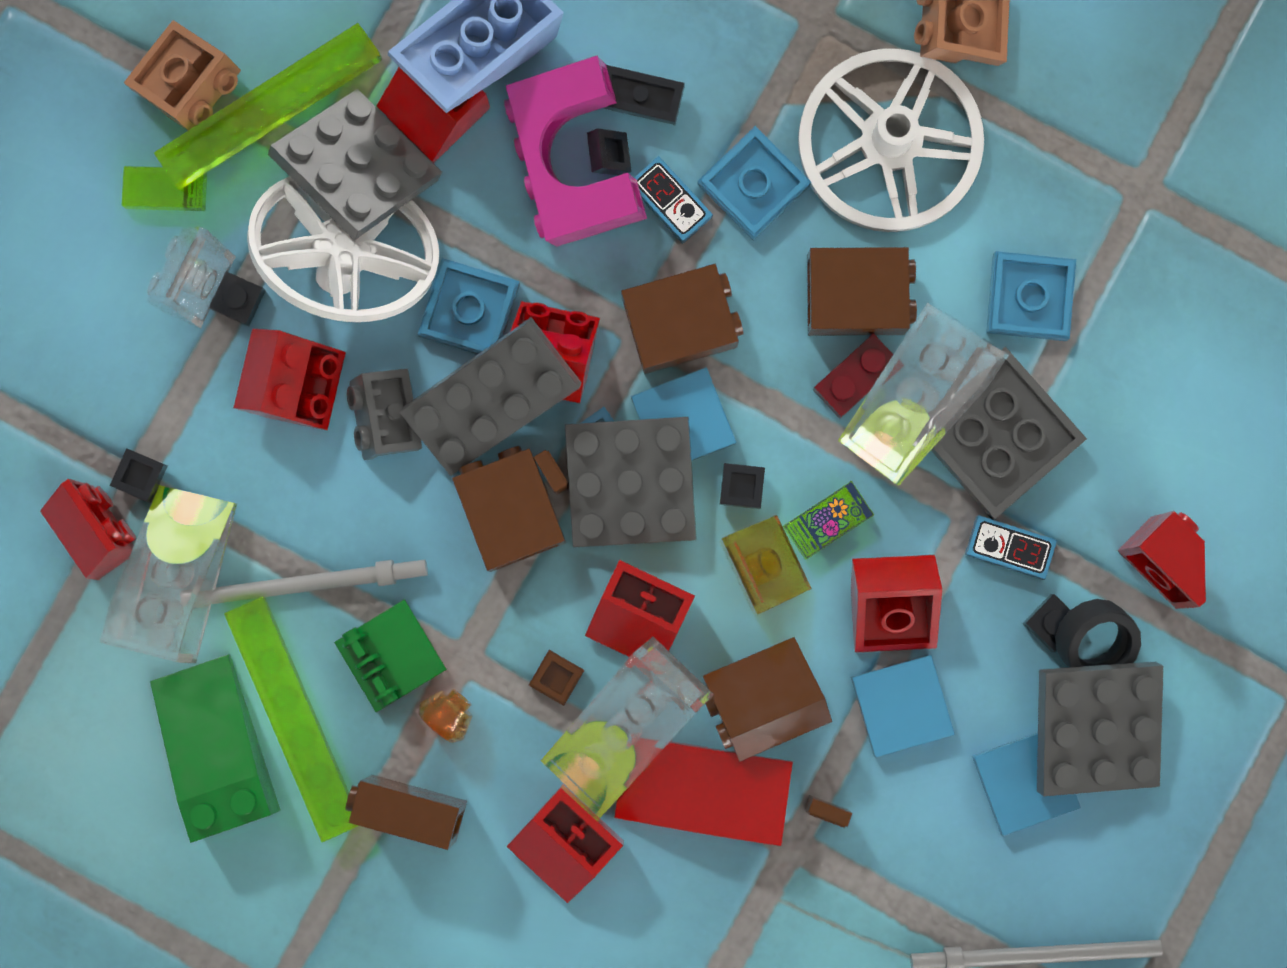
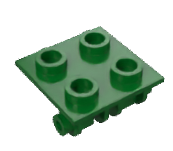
[334,599,447,713]

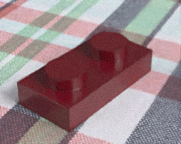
[812,333,901,419]

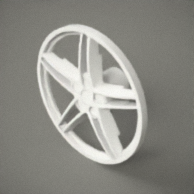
[798,49,984,232]
[247,176,439,322]

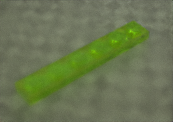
[154,23,382,190]
[224,597,358,842]

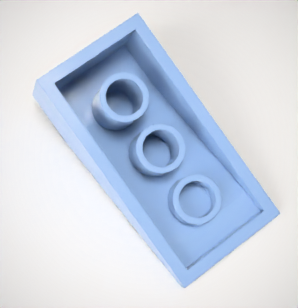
[388,0,564,113]

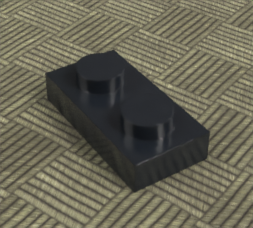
[604,65,685,125]

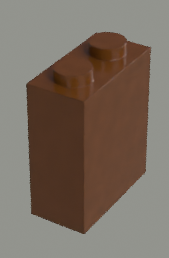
[807,247,917,336]
[621,263,744,375]
[452,446,566,572]
[701,637,832,762]
[345,775,467,850]

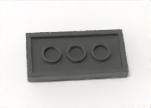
[399,317,582,476]

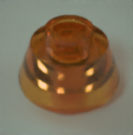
[418,689,472,743]

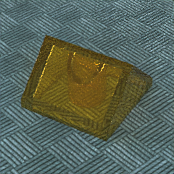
[719,515,812,616]

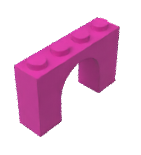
[504,55,647,247]

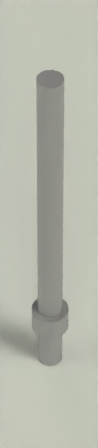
[181,560,428,608]
[910,940,1163,968]

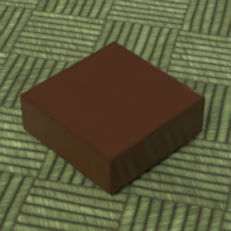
[533,450,569,495]
[529,649,585,706]
[804,795,853,828]

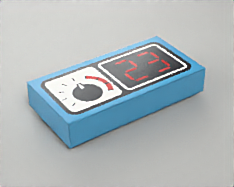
[634,156,713,244]
[965,515,1057,580]

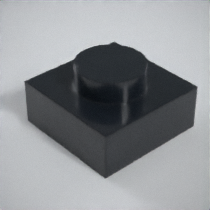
[587,128,632,176]
[209,271,266,327]
[110,448,168,503]
[719,463,765,509]
[1023,594,1070,652]

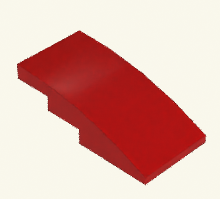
[614,735,793,846]

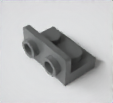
[347,369,422,460]

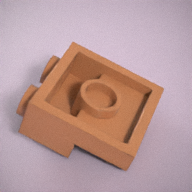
[914,0,1010,66]
[124,20,241,133]

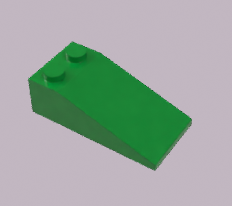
[150,654,281,843]

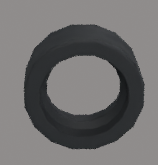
[1055,599,1141,668]

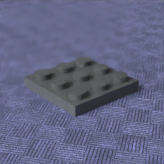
[268,89,442,241]
[928,347,1087,520]
[565,417,697,547]
[1037,662,1164,796]

